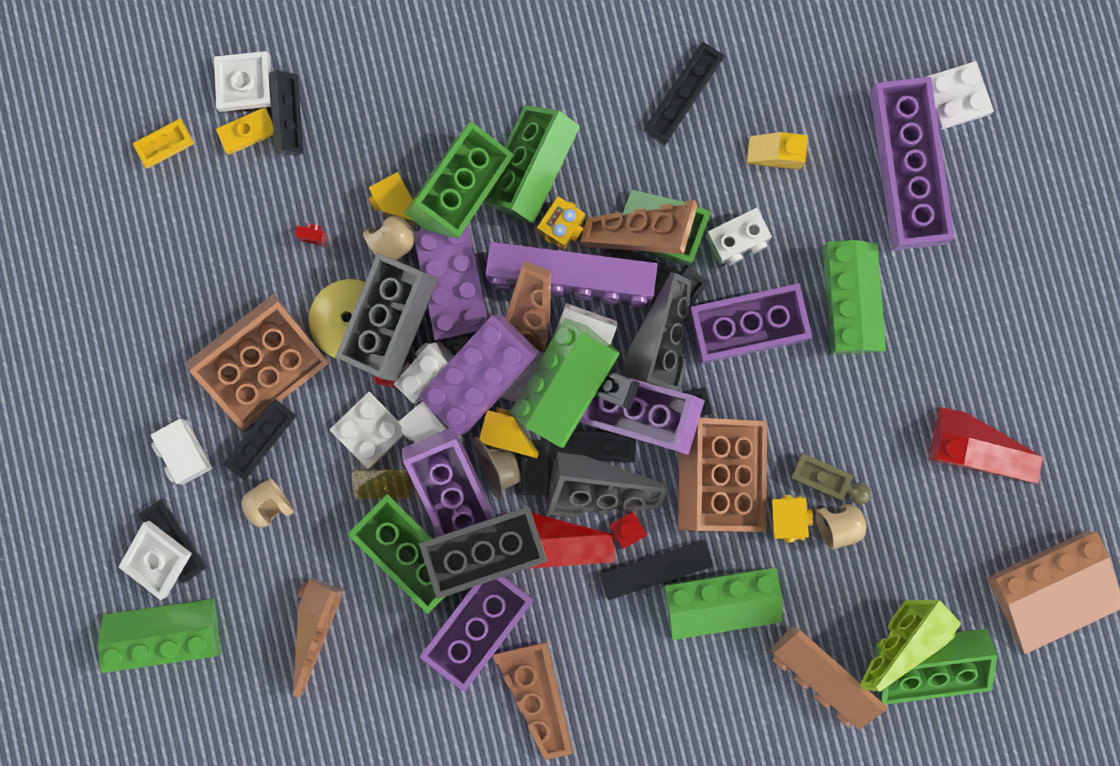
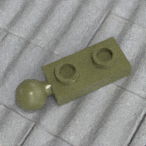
[790,453,871,505]

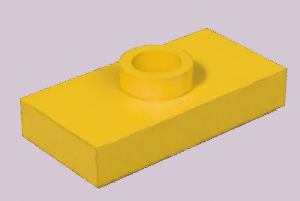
[216,107,274,155]
[132,118,195,169]

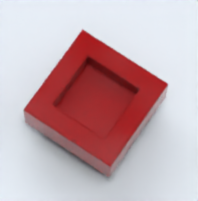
[295,223,328,247]
[609,511,647,549]

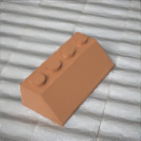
[770,626,888,730]

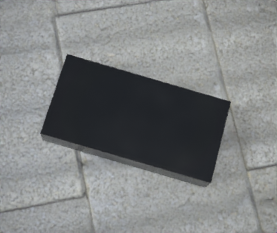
[521,440,549,495]

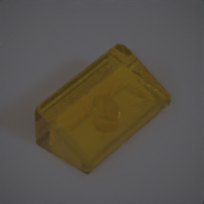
[352,469,409,498]

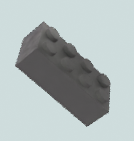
[335,253,438,381]
[419,506,548,599]

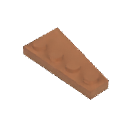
[580,199,698,254]
[505,261,552,353]
[492,641,573,760]

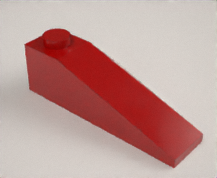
[928,407,1043,484]
[502,513,616,569]

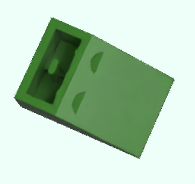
[622,190,711,267]

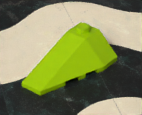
[860,600,961,692]

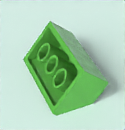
[482,105,580,224]
[404,121,514,239]
[822,240,886,355]
[510,318,620,448]
[347,494,446,614]
[663,567,782,640]
[98,598,221,673]
[875,629,997,705]

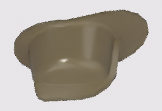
[473,437,520,500]

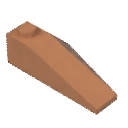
[293,578,345,697]

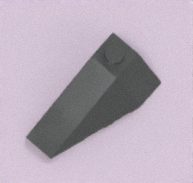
[622,272,691,392]
[547,452,668,518]

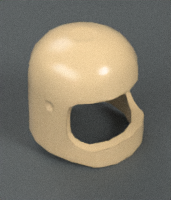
[363,216,415,260]
[241,478,295,528]
[814,504,867,550]

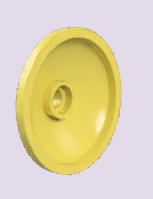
[309,279,365,360]

